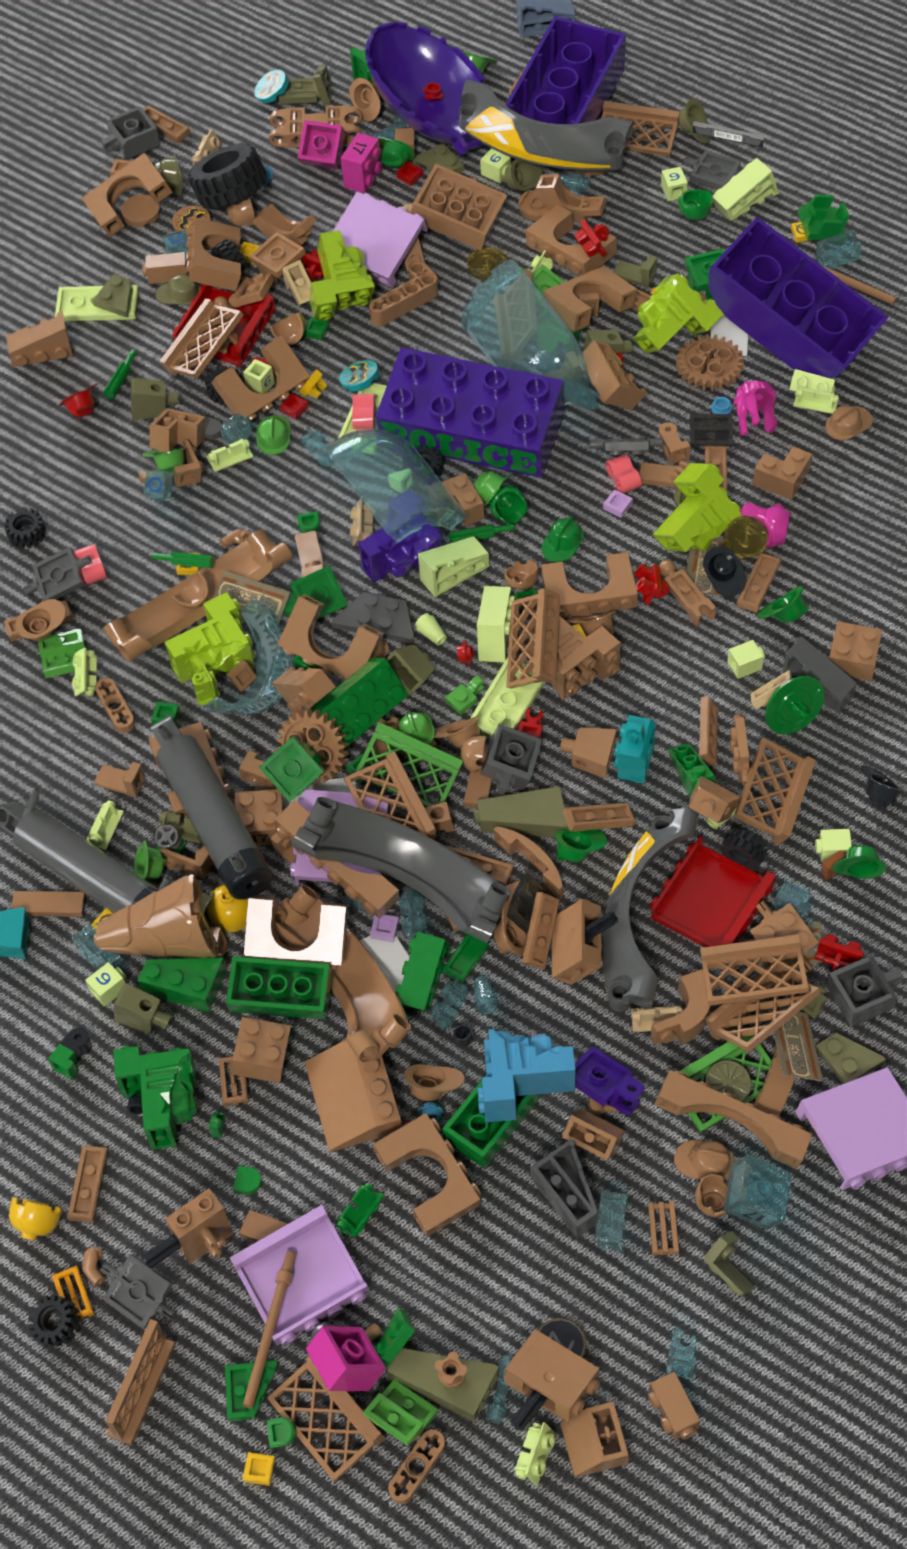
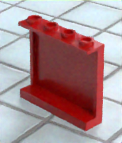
[173,284,276,367]
[650,836,776,948]

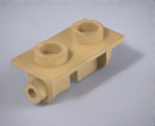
[192,129,221,166]
[350,499,373,546]
[631,1006,682,1032]

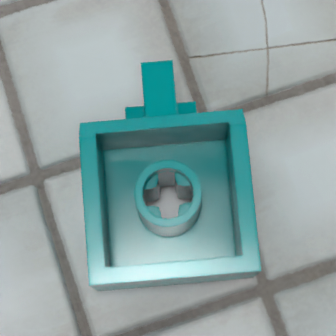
[614,715,656,784]

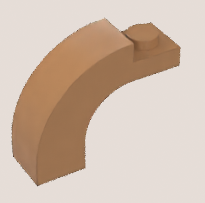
[536,174,607,222]
[252,203,317,246]
[650,969,711,1045]

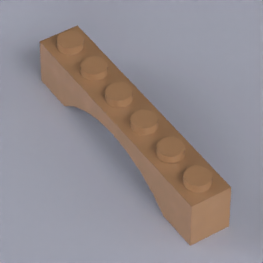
[274,800,399,919]
[654,1070,812,1169]

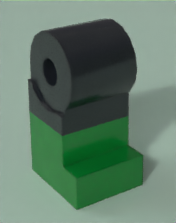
[48,1027,92,1080]

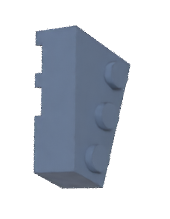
[516,0,575,37]

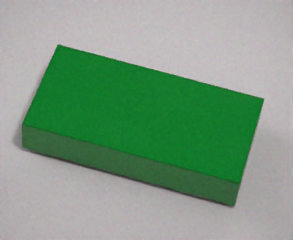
[442,934,489,984]

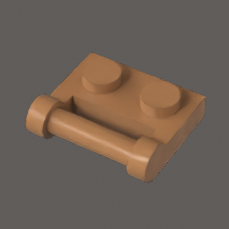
[229,273,274,307]

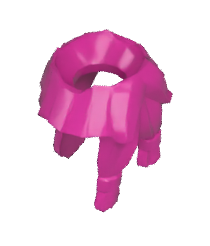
[733,380,777,436]
[740,502,791,549]

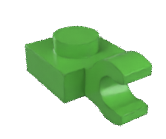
[445,676,484,715]

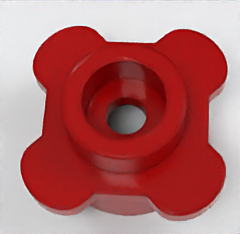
[422,82,443,100]
[457,640,475,667]

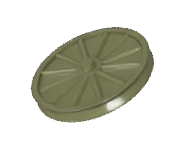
[705,1060,751,1102]

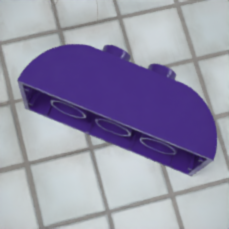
[708,217,889,378]

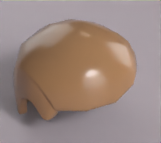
[504,559,538,590]
[461,736,486,772]
[694,1174,734,1217]

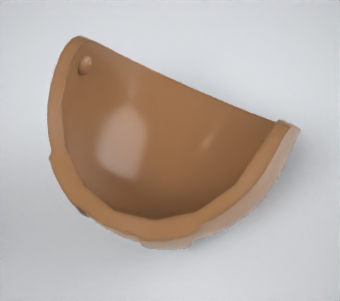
[227,197,255,226]
[270,312,306,345]
[172,572,209,609]

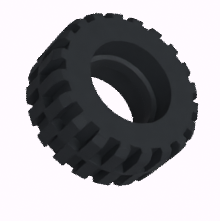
[188,143,266,210]

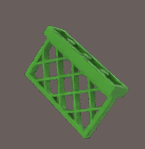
[356,722,463,807]
[680,1035,772,1133]

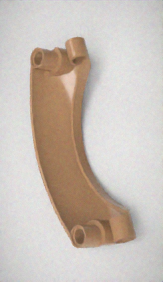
[102,528,292,662]
[270,885,411,1062]

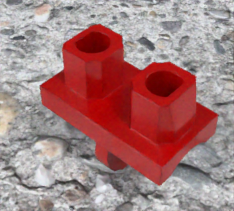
[574,220,610,258]
[301,249,324,282]
[635,564,669,605]
[815,934,864,972]

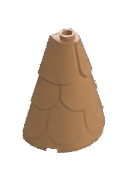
[94,874,228,958]

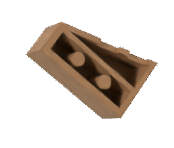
[579,340,647,410]
[271,667,336,715]

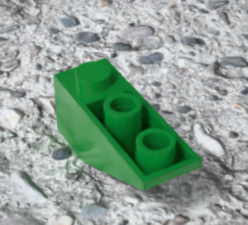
[668,743,715,797]

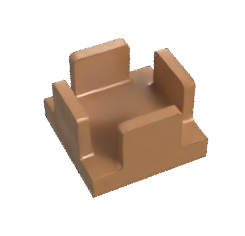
[249,232,306,285]

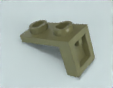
[613,255,657,288]
[703,1231,755,1296]

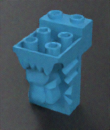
[477,1029,575,1123]

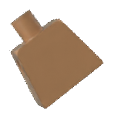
[560,728,616,778]
[689,776,741,823]

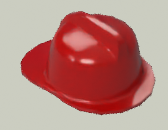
[59,383,99,418]

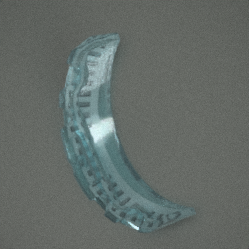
[202,599,293,715]

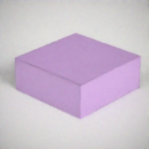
[603,489,633,518]
[370,914,400,942]

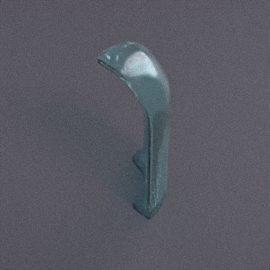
[462,258,589,405]
[326,428,467,543]

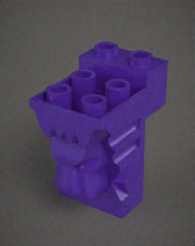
[358,490,442,583]

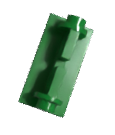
[336,1183,385,1237]

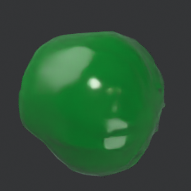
[678,189,713,221]
[489,486,527,524]

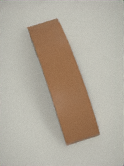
[494,826,563,901]
[754,1042,795,1116]

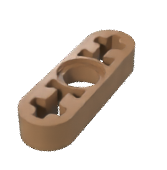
[95,678,135,734]
[388,1430,445,1504]

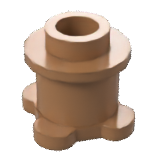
[435,1352,467,1388]

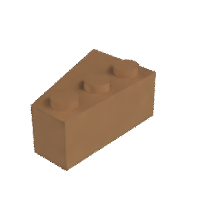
[6,311,73,367]

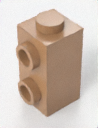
[142,252,188,284]
[647,1371,700,1440]

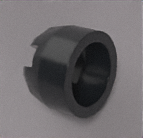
[453,1024,474,1046]
[127,1093,143,1115]

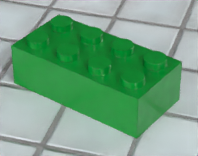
[311,657,409,749]
[226,956,333,1020]
[442,1074,543,1169]

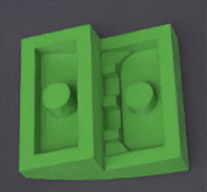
[38,628,85,678]
[363,1379,438,1446]

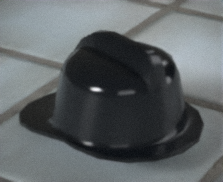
[703,546,746,597]
[861,765,906,809]

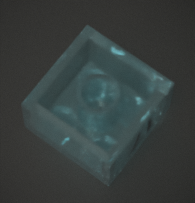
[723,1154,792,1230]

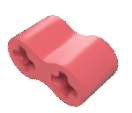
[352,394,375,429]
[605,454,642,493]
[74,544,107,585]

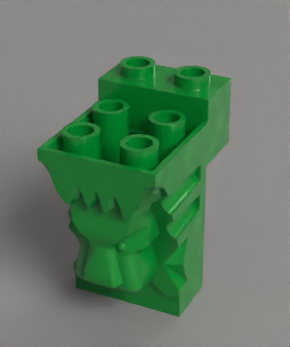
[113,1046,198,1150]

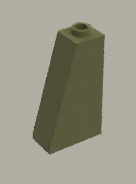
[473,786,569,838]
[387,1348,500,1423]

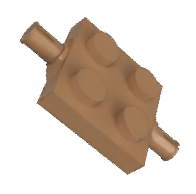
[730,714,751,786]
[750,901,819,973]

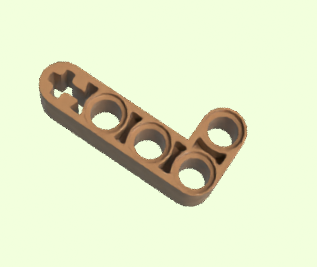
[369,260,438,326]

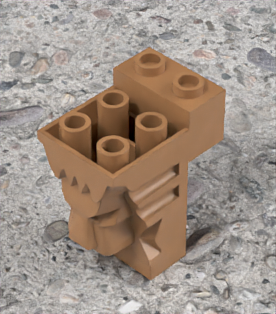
[530,615,620,700]

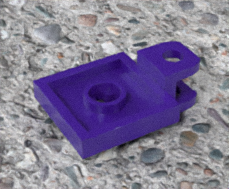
[575,1046,645,1115]

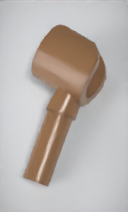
[588,1098,619,1116]

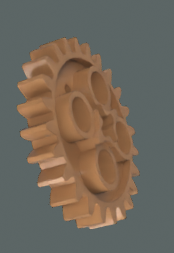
[676,334,744,391]
[276,709,349,784]

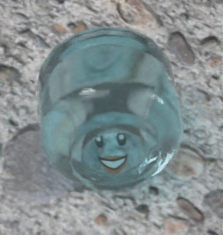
[220,414,252,444]

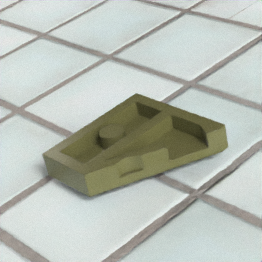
[313,64,331,105]
[412,143,464,173]
[92,274,131,318]
[816,1033,886,1084]

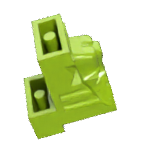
[309,230,375,321]
[633,273,724,354]
[652,463,743,552]
[165,592,255,683]

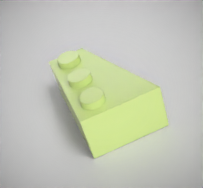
[713,158,779,221]
[418,536,489,597]
[477,586,515,662]

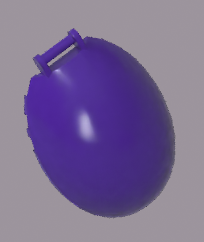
[365,22,487,154]

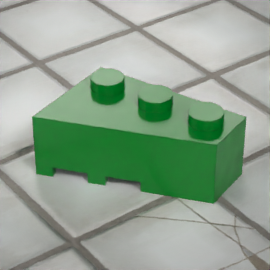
[396,932,452,1014]
[137,958,227,1013]

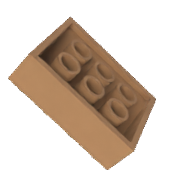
[411,164,507,251]
[304,1040,402,1152]

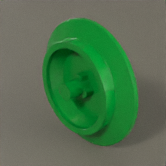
[765,676,825,734]

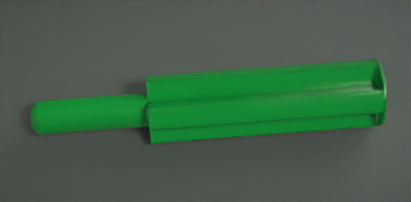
[103,350,137,399]
[449,524,515,543]
[151,552,215,569]

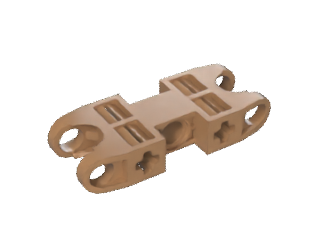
[269,105,362,148]

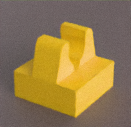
[299,369,327,398]

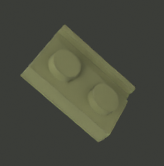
[279,78,317,104]

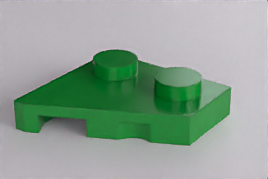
[374,1307,415,1373]
[225,1360,278,1422]

